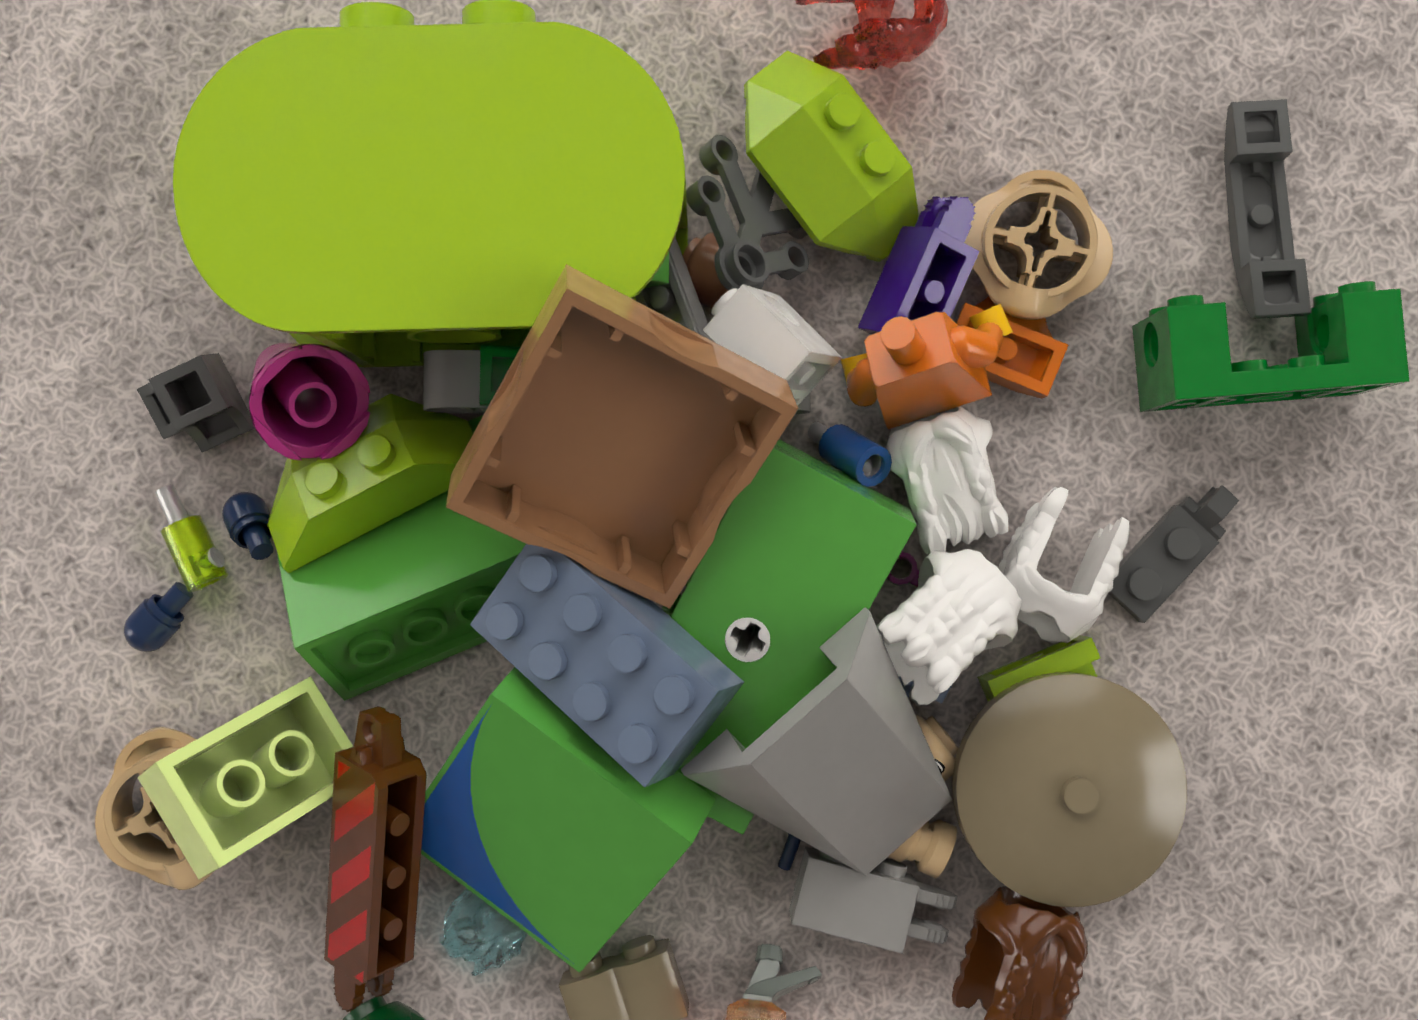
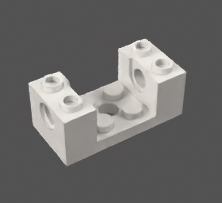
[703,284,842,406]

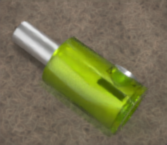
[155,485,228,592]

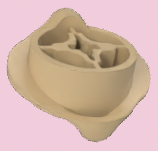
[964,170,1113,320]
[95,727,214,890]

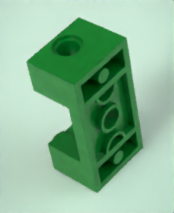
[1132,281,1410,412]

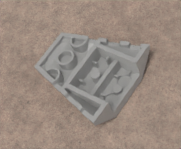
[681,607,952,876]

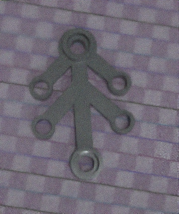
[686,135,809,291]

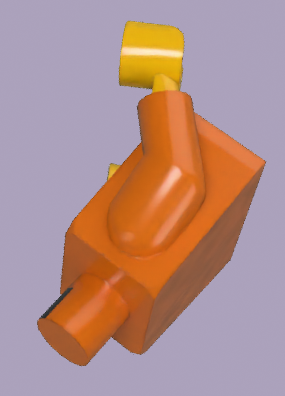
[841,304,1013,429]

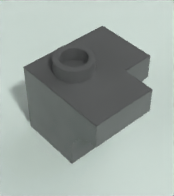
[137,353,255,452]

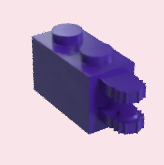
[858,196,980,335]

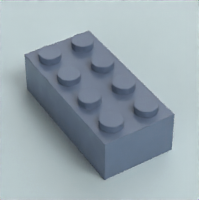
[470,544,744,787]

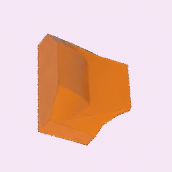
[955,296,1069,399]

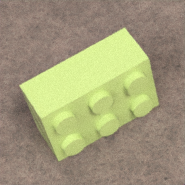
[137,676,353,879]

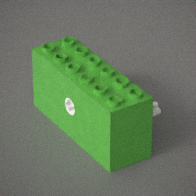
[662,439,917,835]

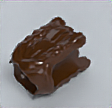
[952,886,1088,1020]

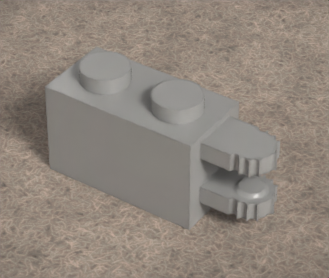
[789,846,958,954]

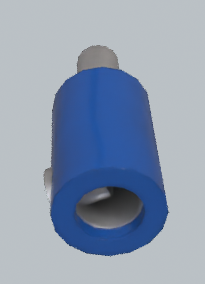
[807,422,892,487]

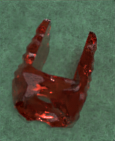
[795,0,949,70]

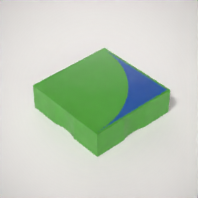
[421,667,716,973]

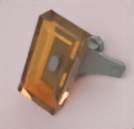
[723,944,822,1020]

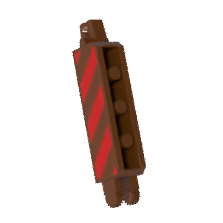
[324,706,427,1012]

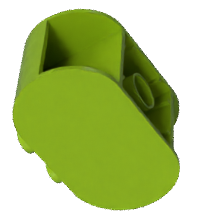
[173,0,688,368]

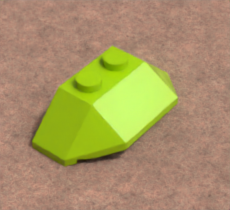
[744,51,919,262]
[268,394,474,573]

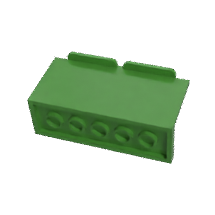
[277,415,526,701]

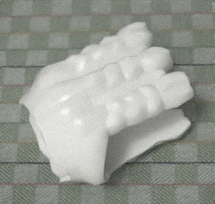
[885,406,1008,554]
[998,487,1130,644]
[877,549,1022,706]

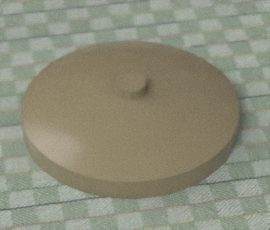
[952,672,1187,907]

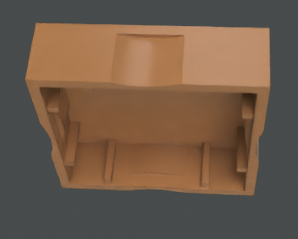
[446,264,798,609]

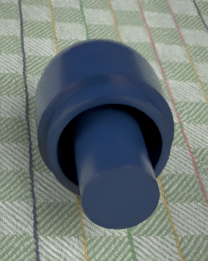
[222,492,274,560]
[124,582,194,652]

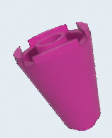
[249,343,370,460]

